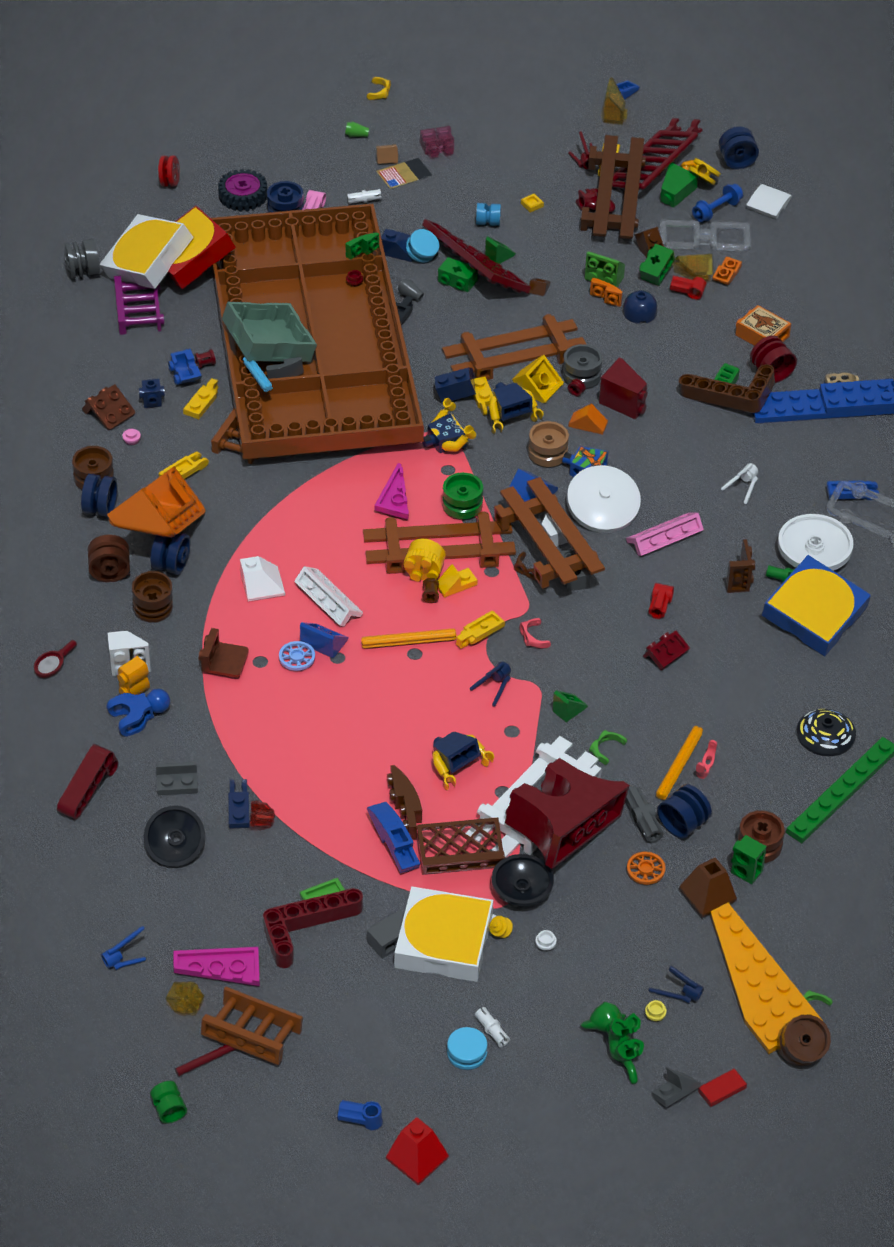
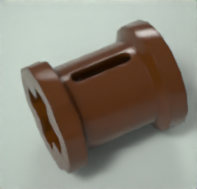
[422,578,439,603]

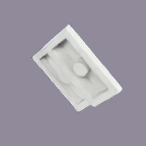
[746,184,792,220]

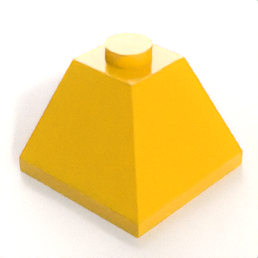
[512,355,564,403]

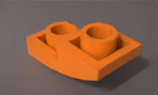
[712,256,742,285]
[590,278,623,307]

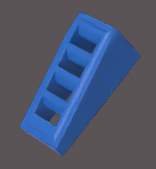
[606,80,640,104]

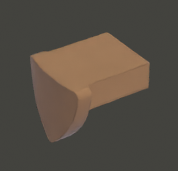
[376,144,398,164]

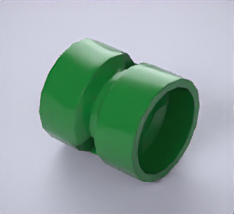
[150,1081,187,1123]

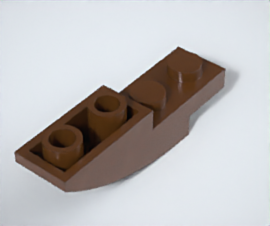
[387,765,422,840]

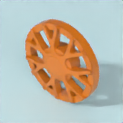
[627,852,665,885]

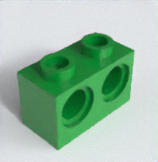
[731,835,767,885]

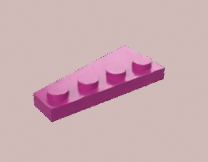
[173,947,260,986]

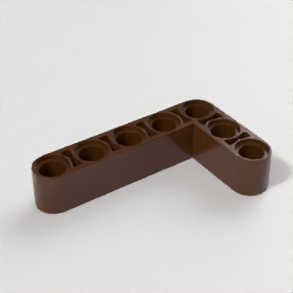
[679,364,775,413]

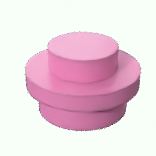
[122,429,141,445]

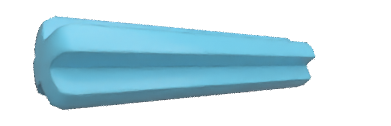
[243,356,273,392]

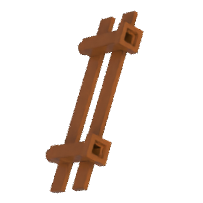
[442,314,586,380]
[494,477,605,589]
[363,511,516,574]

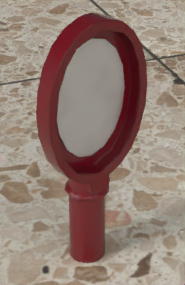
[34,640,77,678]

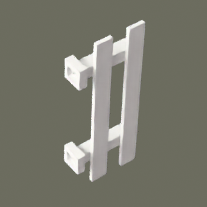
[465,736,602,858]

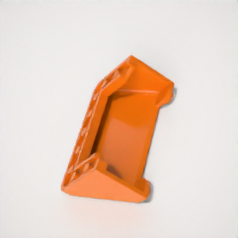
[107,466,205,538]

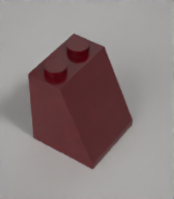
[599,357,648,420]

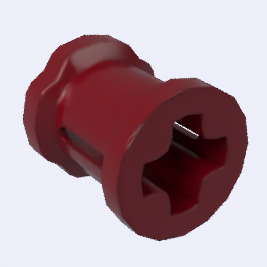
[194,349,216,369]

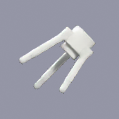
[721,463,758,504]

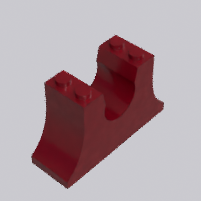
[505,758,630,869]

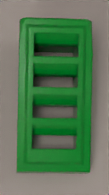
[714,363,740,384]

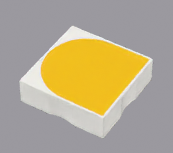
[100,214,194,289]
[394,886,494,982]

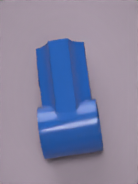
[338,1100,383,1130]

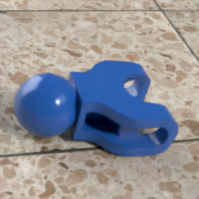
[107,689,170,737]

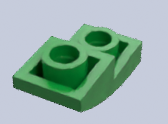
[345,232,379,260]

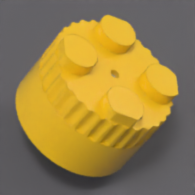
[403,539,446,582]

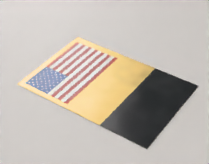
[376,158,432,189]

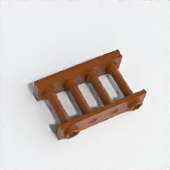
[211,407,258,464]
[201,987,303,1065]

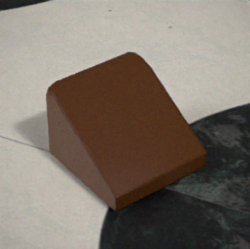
[529,278,550,296]

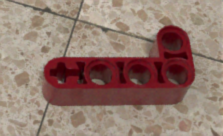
[57,744,118,820]

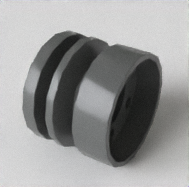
[64,239,100,278]

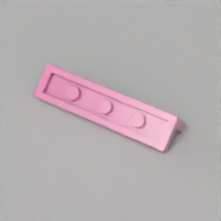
[626,512,704,556]

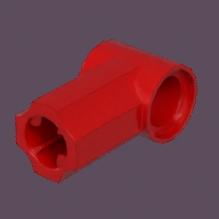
[670,276,707,300]
[649,583,674,619]

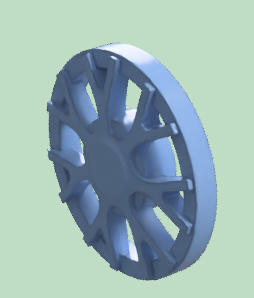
[279,641,315,671]

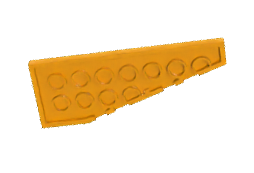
[711,903,823,1054]

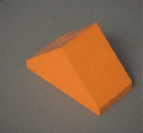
[568,403,608,435]

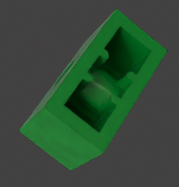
[639,244,675,286]
[438,257,478,293]

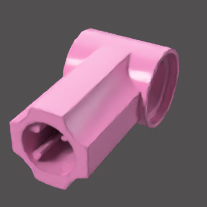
[302,190,326,210]

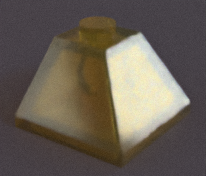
[603,77,628,125]
[674,254,713,279]

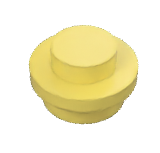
[645,1000,667,1021]

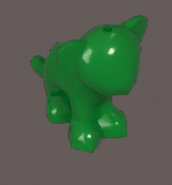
[581,1002,644,1084]

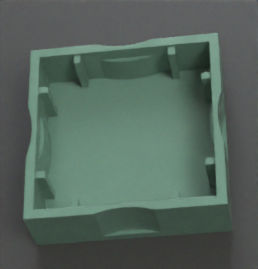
[222,302,317,362]

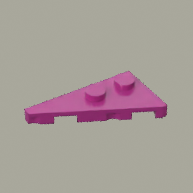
[375,463,409,520]

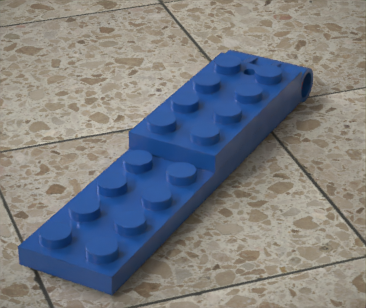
[753,379,894,423]

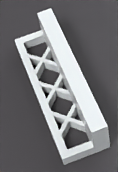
[294,566,363,626]

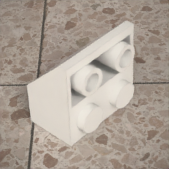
[108,631,151,676]

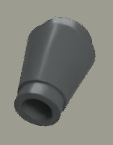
[398,279,424,302]

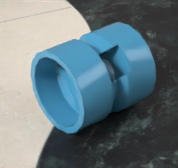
[476,203,501,226]

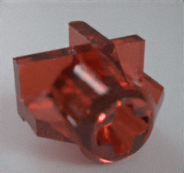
[250,800,275,827]

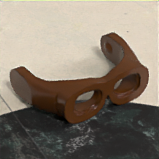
[514,551,536,580]

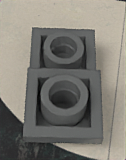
[266,357,304,379]

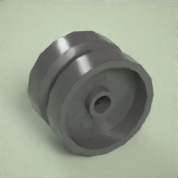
[563,344,602,388]

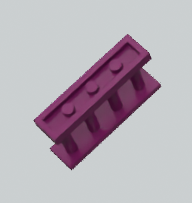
[114,276,164,335]

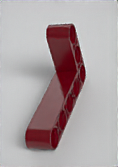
[263,888,363,968]

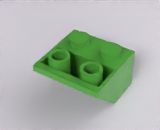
[585,251,625,287]

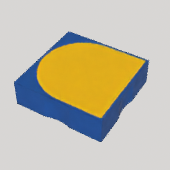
[762,555,871,656]

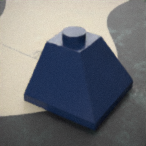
[381,229,413,262]

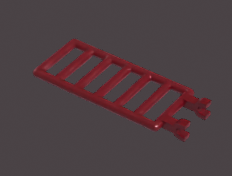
[612,118,703,190]

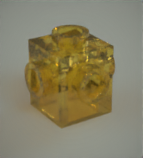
[165,982,204,1013]

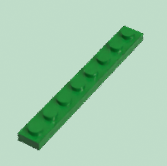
[786,737,894,844]

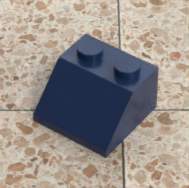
[435,367,476,403]

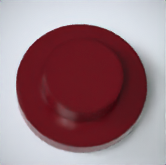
[346,270,363,286]

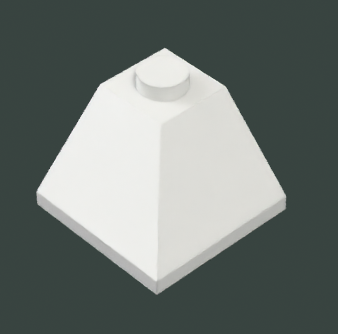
[240,556,285,602]

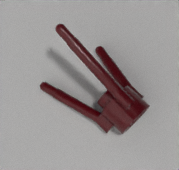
[568,131,593,169]

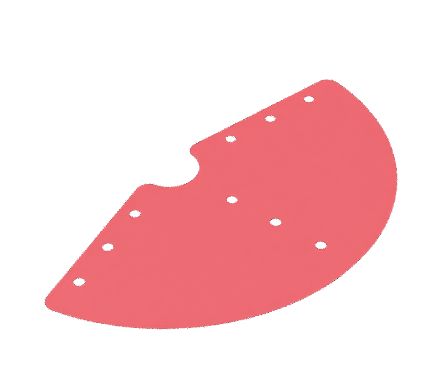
[202,432,542,909]

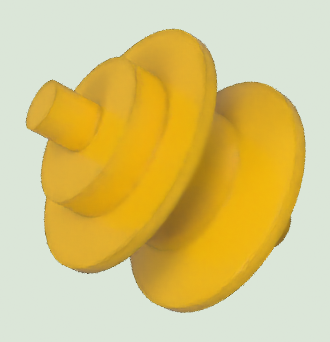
[489,916,513,938]

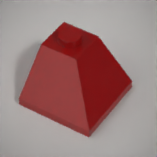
[386,1117,449,1185]

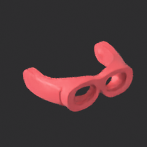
[520,618,551,648]
[696,740,717,779]

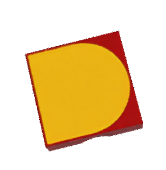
[167,206,236,289]

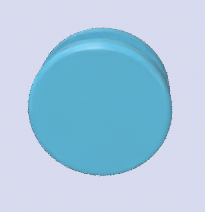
[406,229,439,263]
[447,1027,487,1070]

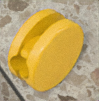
[688,158,721,185]

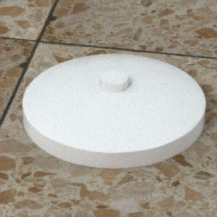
[567,465,641,533]
[778,514,853,571]

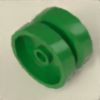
[442,472,483,519]

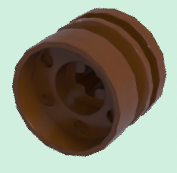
[132,571,173,622]

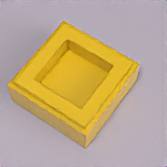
[521,194,544,213]

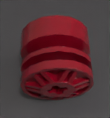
[750,336,797,383]

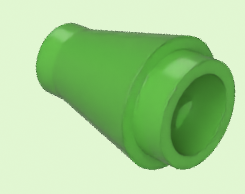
[345,121,369,137]

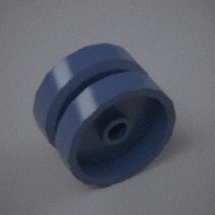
[718,126,759,169]
[267,181,304,213]
[81,474,118,517]
[150,533,191,575]

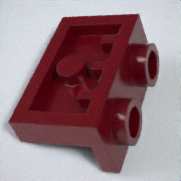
[643,630,690,670]

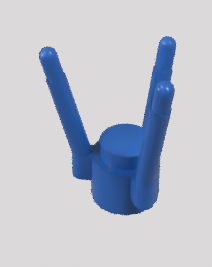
[101,926,146,970]

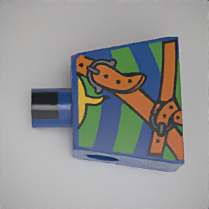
[562,446,609,477]

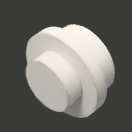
[535,930,557,950]

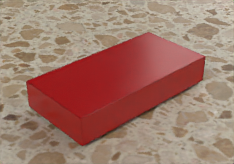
[698,1068,747,1107]

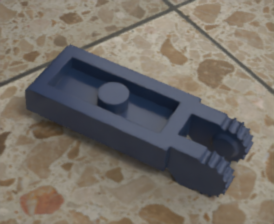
[228,779,250,828]

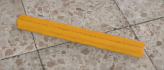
[361,628,456,648]
[656,726,703,800]

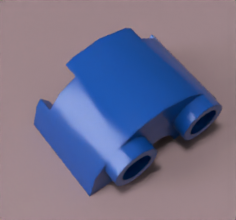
[168,349,202,385]

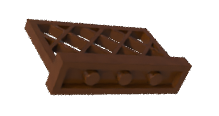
[417,817,505,875]

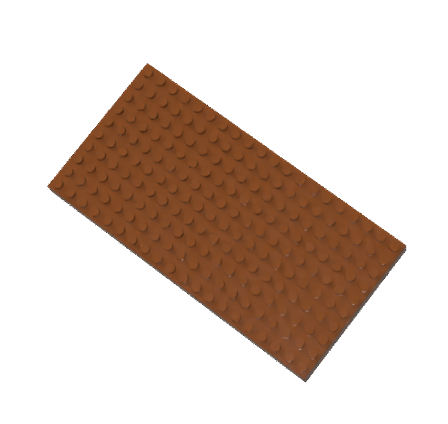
[211,204,424,459]

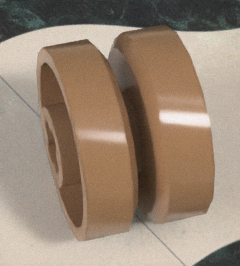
[528,421,569,467]

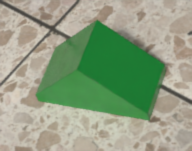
[485,236,516,264]
[553,690,588,722]

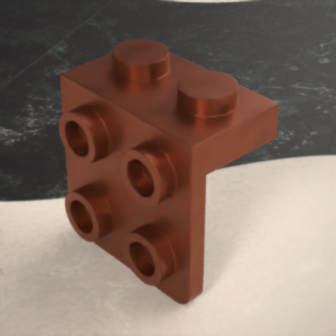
[82,384,135,430]
[198,628,249,678]

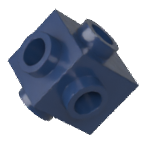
[139,379,165,408]

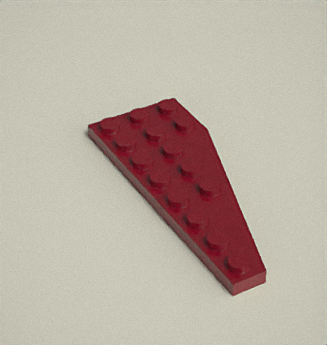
[422,219,531,293]

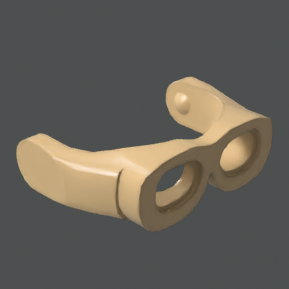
[825,372,859,383]

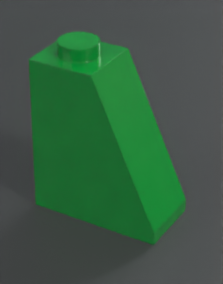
[660,163,698,208]

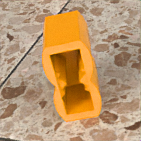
[117,656,150,695]

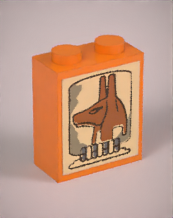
[736,305,791,346]

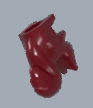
[576,188,615,213]

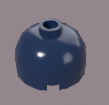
[623,291,657,324]

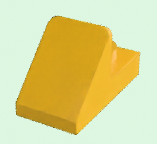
[438,564,478,598]

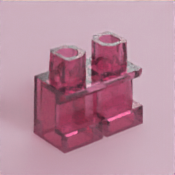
[420,126,454,157]

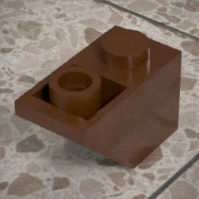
[635,227,664,258]

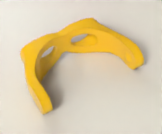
[367,77,391,100]

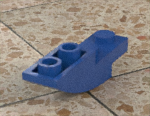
[367,802,420,873]

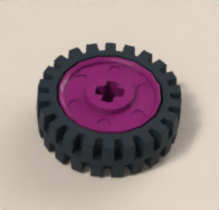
[218,169,268,212]

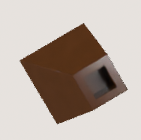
[679,857,737,918]

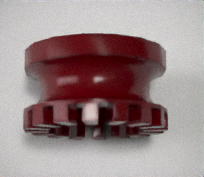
[568,378,586,396]

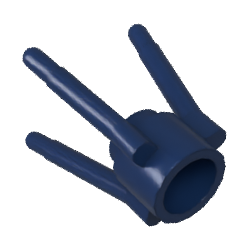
[470,661,511,706]
[649,966,704,1004]

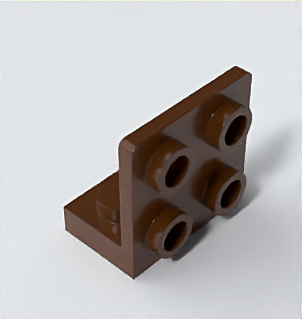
[726,539,755,593]

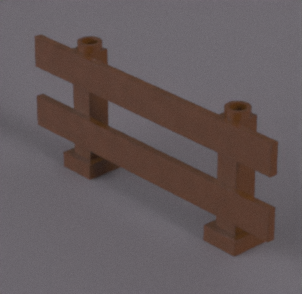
[580,135,646,239]

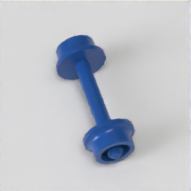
[692,184,743,222]

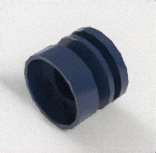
[657,784,712,838]

